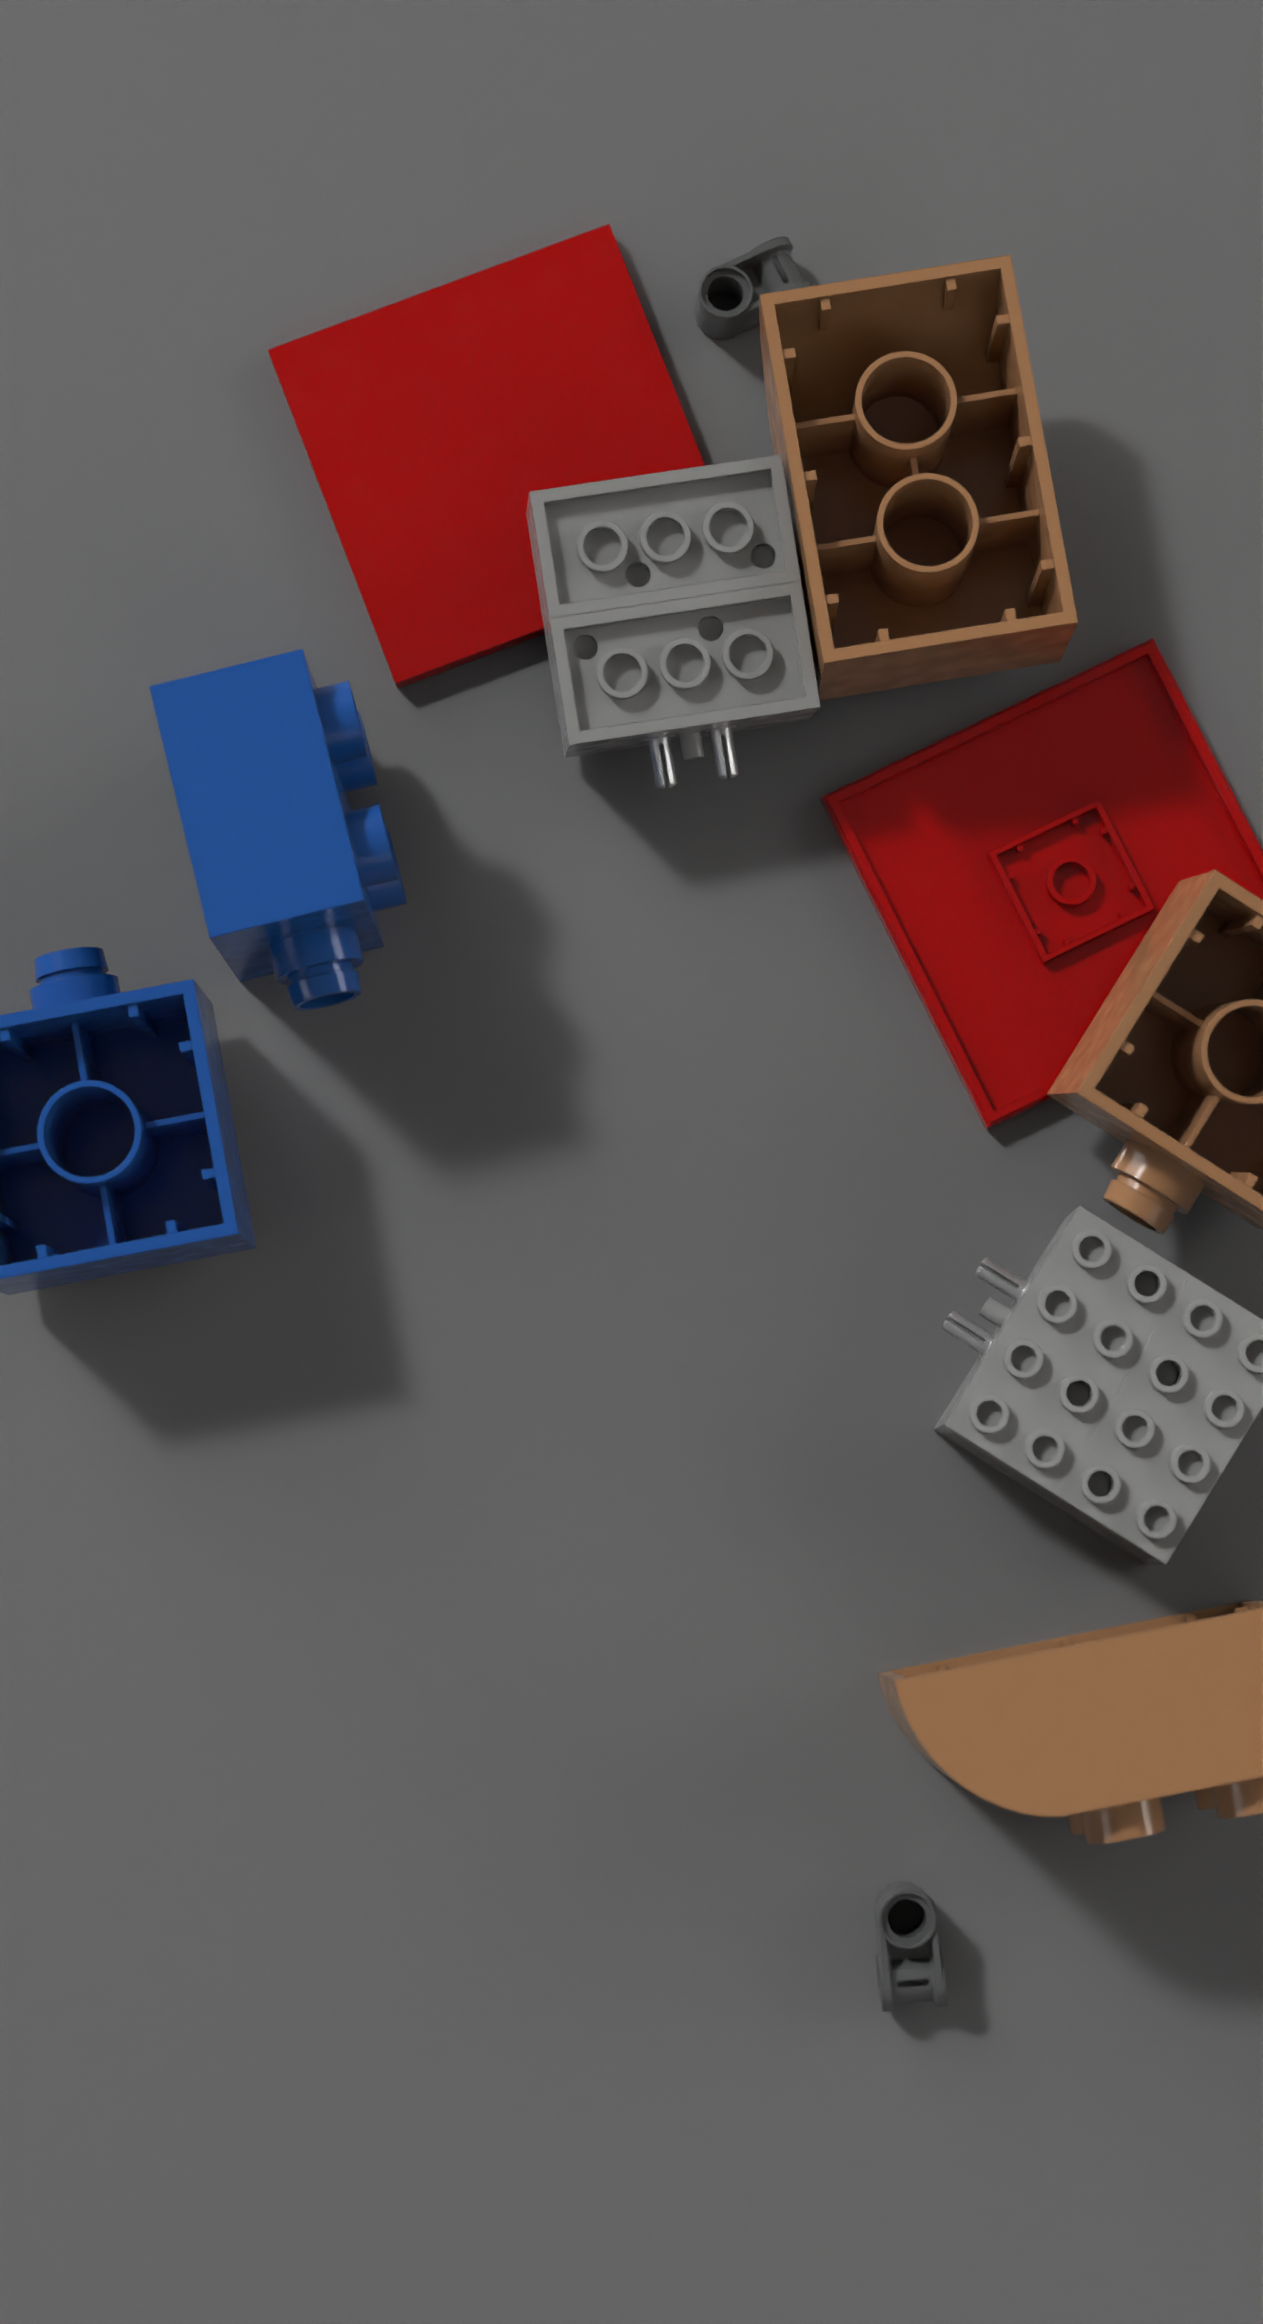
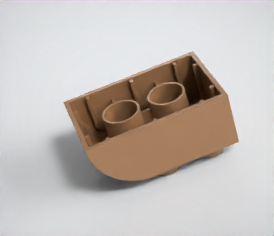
[759,254,1078,700]
[877,1600,1263,1844]

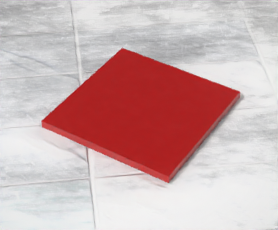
[268,224,705,689]
[821,638,1263,1130]

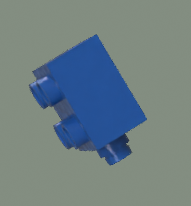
[149,649,407,1011]
[0,947,256,1295]

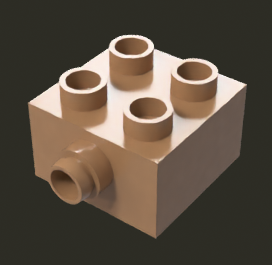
[1047,870,1263,1235]

